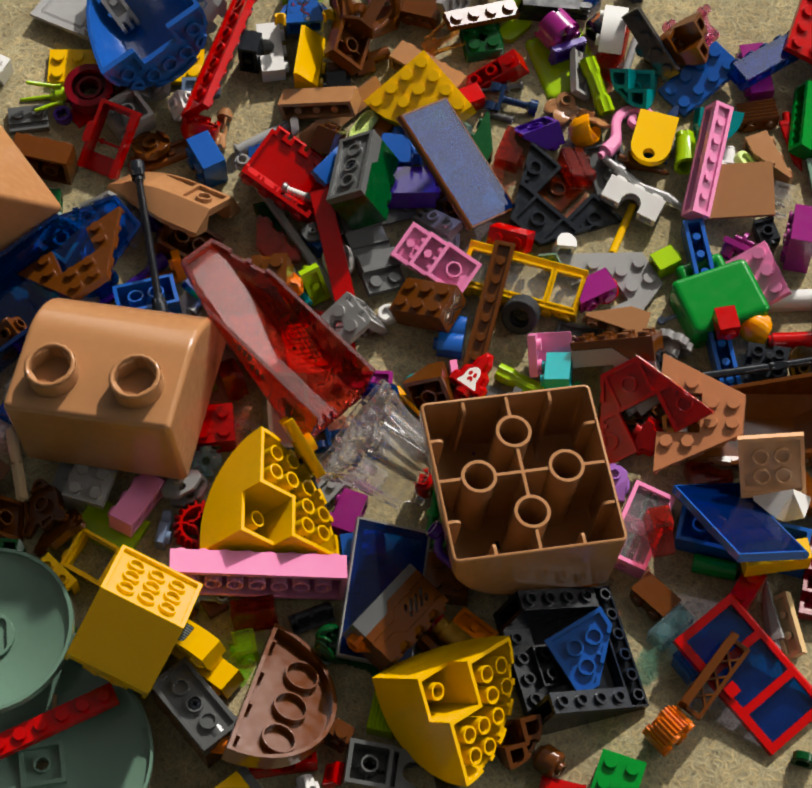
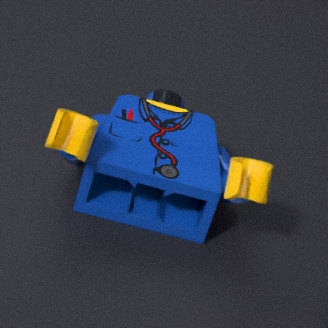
[274,0,335,34]

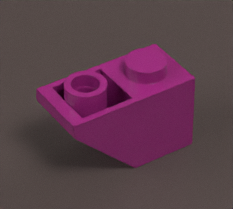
[579,267,618,313]

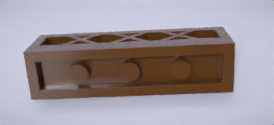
[677,630,751,721]

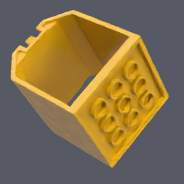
[64,544,203,699]

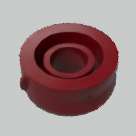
[64,64,115,115]

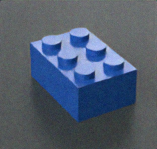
[112,273,182,314]

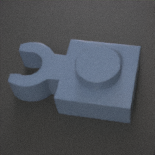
[154,510,173,551]

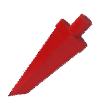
[778,112,803,173]

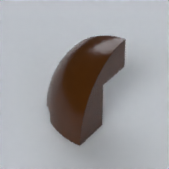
[660,11,709,65]
[495,713,542,770]

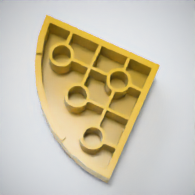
[364,50,477,133]

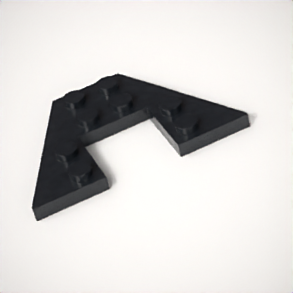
[509,142,623,247]

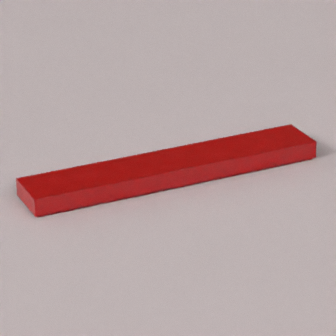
[310,187,355,302]

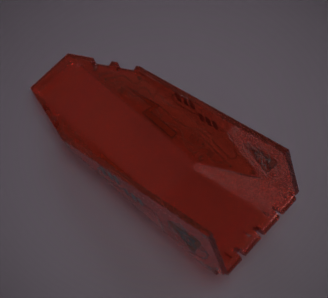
[180,238,376,438]

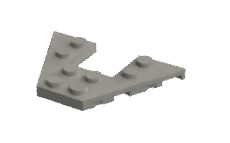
[557,252,663,334]

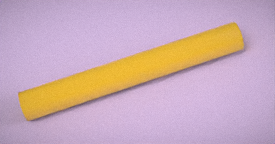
[608,203,637,253]

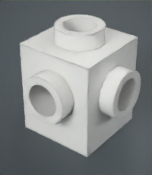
[167,90,191,121]

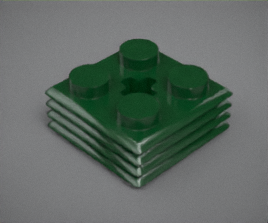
[459,23,504,63]

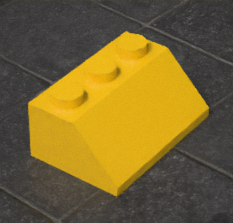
[293,25,327,88]

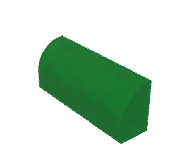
[788,80,812,160]

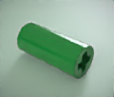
[691,553,738,581]

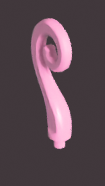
[597,104,652,160]

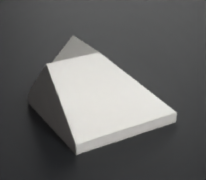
[753,489,811,522]

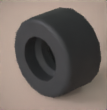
[501,294,541,335]

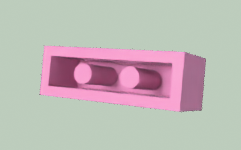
[108,474,166,538]

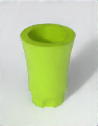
[674,129,696,175]

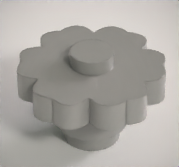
[655,328,694,360]

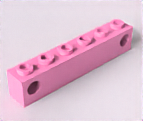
[681,100,734,220]

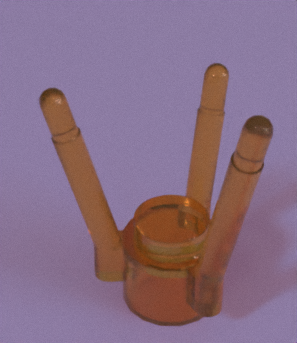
[420,21,466,56]

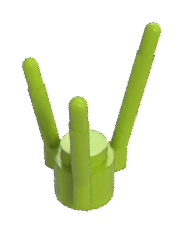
[20,80,66,112]

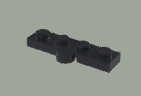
[621,6,682,82]

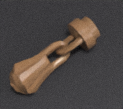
[214,107,233,152]

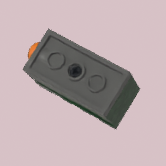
[326,129,399,231]

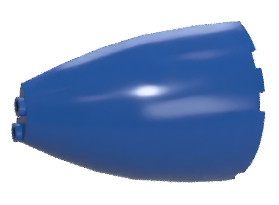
[86,0,208,90]

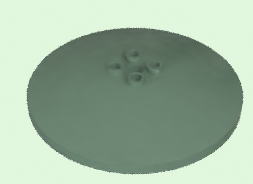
[0,548,75,713]

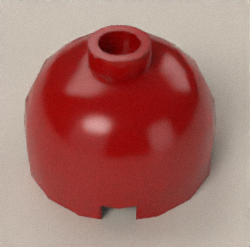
[180,115,221,140]

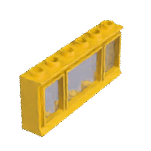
[462,239,589,322]

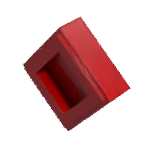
[322,761,345,788]

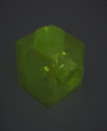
[229,628,259,665]

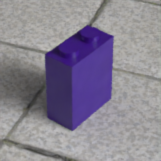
[387,166,440,209]

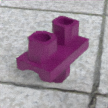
[721,232,755,260]

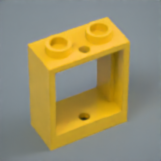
[60,528,120,587]

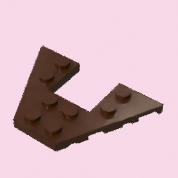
[17,206,124,300]

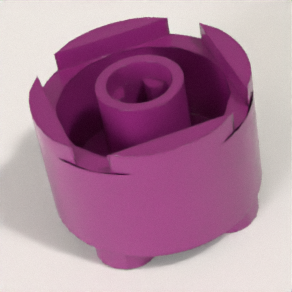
[535,8,581,51]

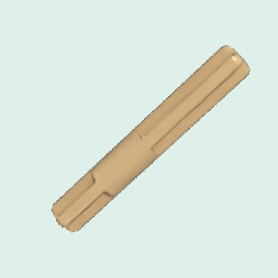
[5,427,29,502]

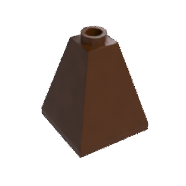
[402,361,454,418]

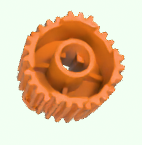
[642,705,695,757]

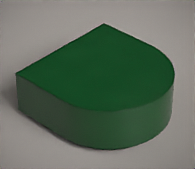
[790,750,812,769]

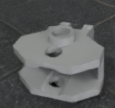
[161,469,210,508]

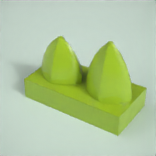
[298,263,331,306]

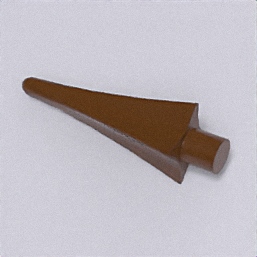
[616,151,669,176]

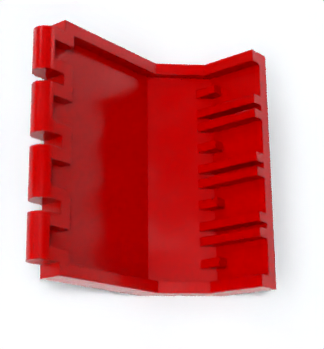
[238,125,330,223]

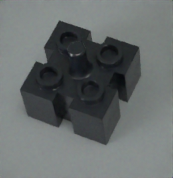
[742,342,790,384]

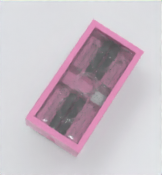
[614,480,676,579]

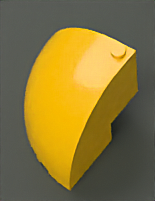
[200,426,339,555]
[372,636,515,787]

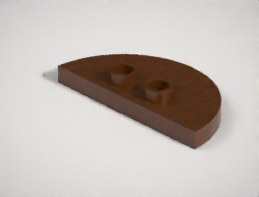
[221,623,337,769]

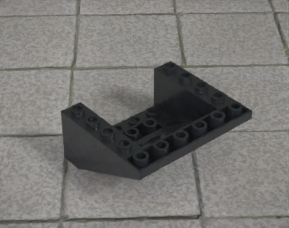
[493,586,649,735]

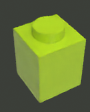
[649,245,682,279]

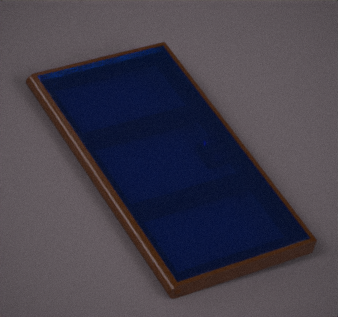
[396,97,514,231]

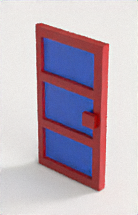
[672,593,812,756]

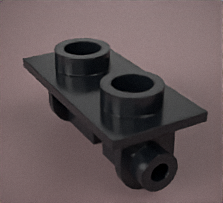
[287,601,336,635]

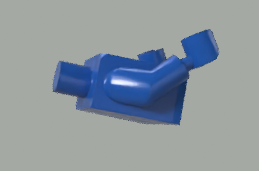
[381,126,423,167]

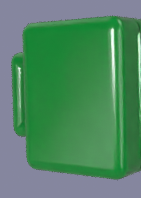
[669,254,770,348]

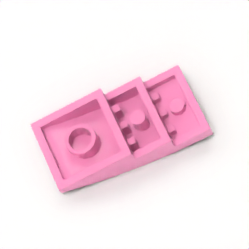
[390,221,482,293]

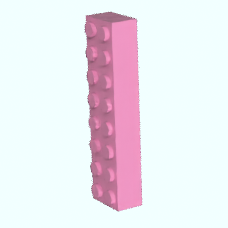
[168,547,347,600]

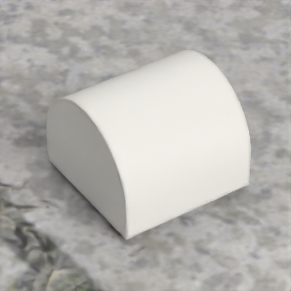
[552,233,577,254]

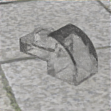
[767,180,795,222]

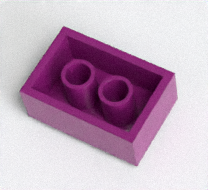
[780,204,812,273]

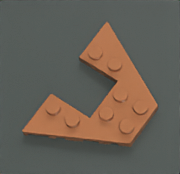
[653,354,746,474]

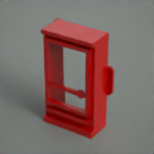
[77,98,143,180]

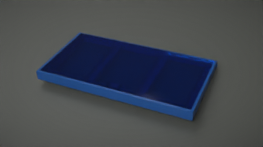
[672,483,809,562]

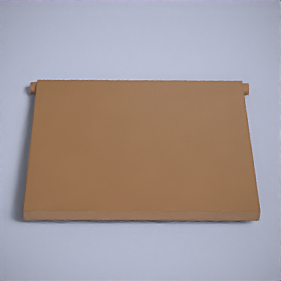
[706,161,776,220]

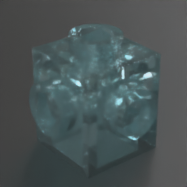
[192,445,222,476]

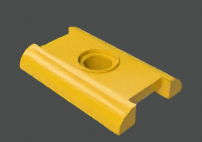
[279,416,326,478]

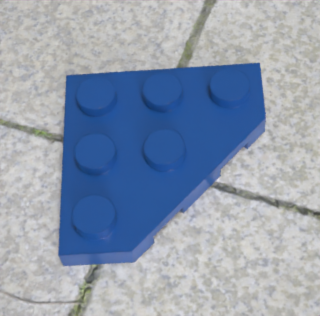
[544,606,612,691]

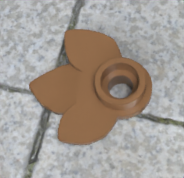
[543,92,580,126]
[576,108,612,129]

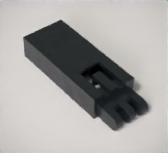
[518,0,592,22]

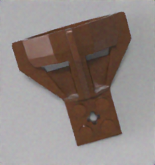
[323,0,404,75]

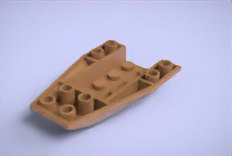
[107,172,241,237]

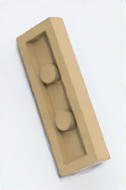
[773,591,807,661]

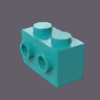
[540,352,573,389]

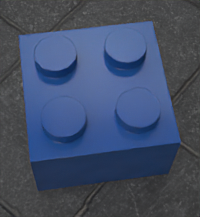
[185,130,228,188]

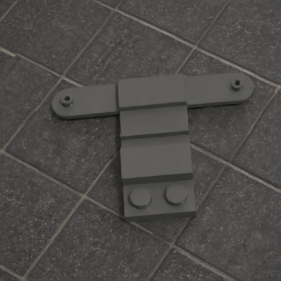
[301,208,416,297]

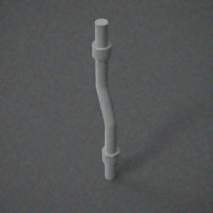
[602,156,706,225]

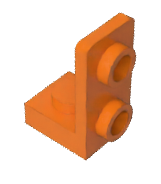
[144,249,187,284]

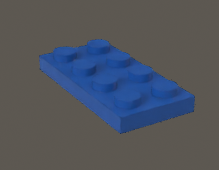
[657,41,743,118]

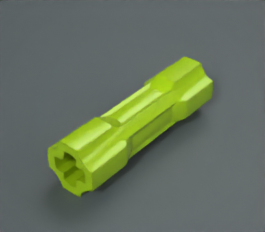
[579,56,615,117]
[494,363,545,392]

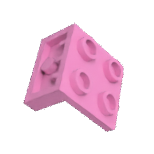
[527,331,574,378]

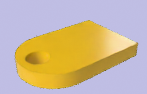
[630,109,679,166]

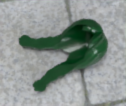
[314,624,380,677]

